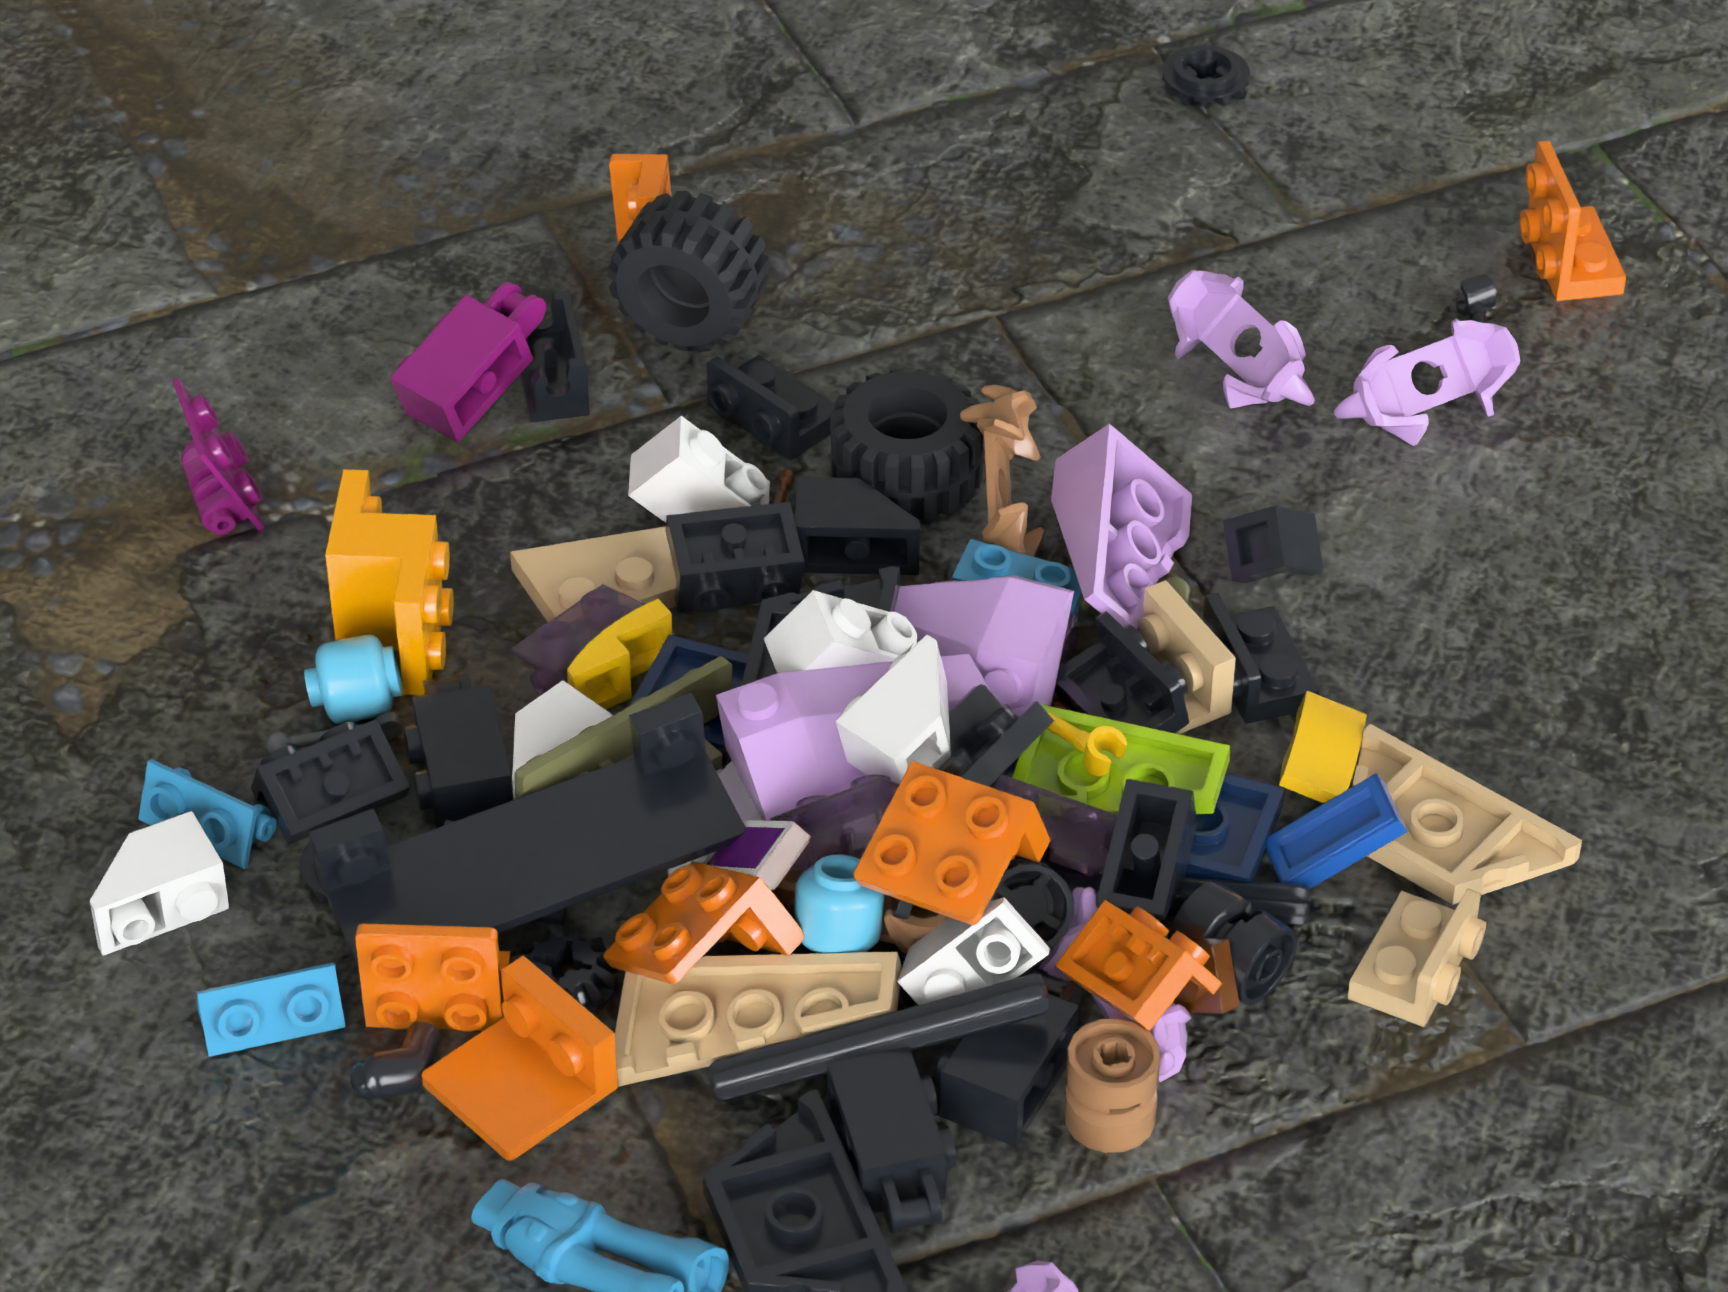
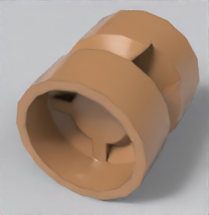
[1064,1018,1160,1153]

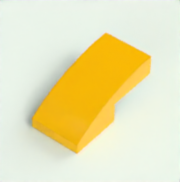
[567,599,672,710]
[1279,691,1367,803]

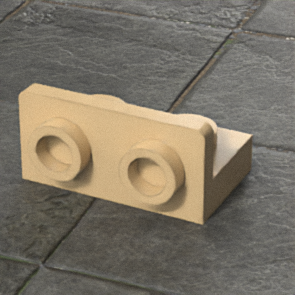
[1139,580,1236,734]
[1348,888,1486,1027]

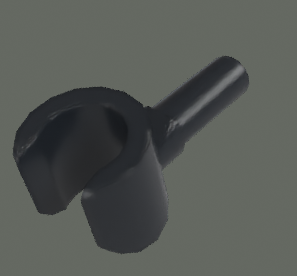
[1455,274,1497,323]

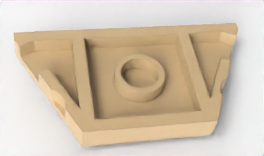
[1352,724,1582,905]

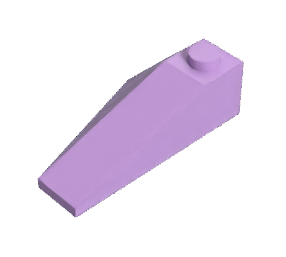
[1051,424,1192,629]
[894,575,1074,710]
[716,654,992,828]

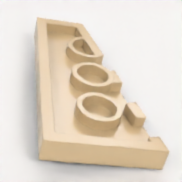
[510,527,677,646]
[615,952,902,1087]

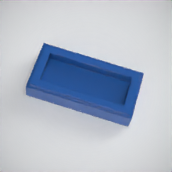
[1266,773,1408,889]

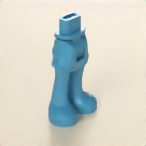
[471,1179,729,1292]

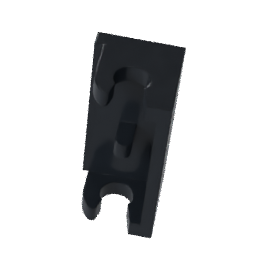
[520,290,590,423]

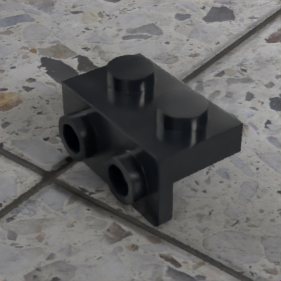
[1054,611,1190,733]

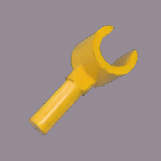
[1047,712,1127,777]

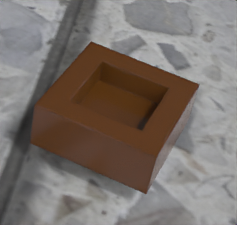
[1173,938,1240,1014]

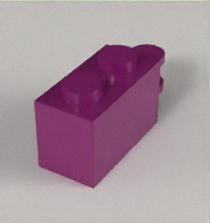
[390,282,546,443]

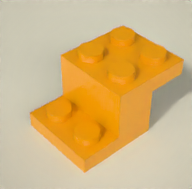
[325,469,454,696]

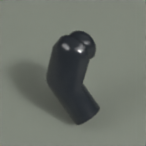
[350,1021,441,1099]

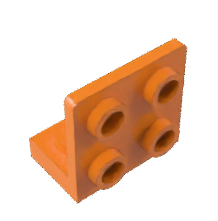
[1520,140,1626,301]
[853,761,1051,925]
[603,861,804,984]
[355,924,511,1032]
[422,955,618,1161]

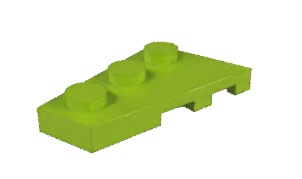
[1007,704,1230,822]

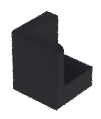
[1223,506,1323,583]

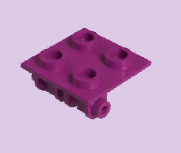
[172,377,265,535]

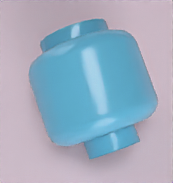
[304,634,403,724]
[793,855,885,954]

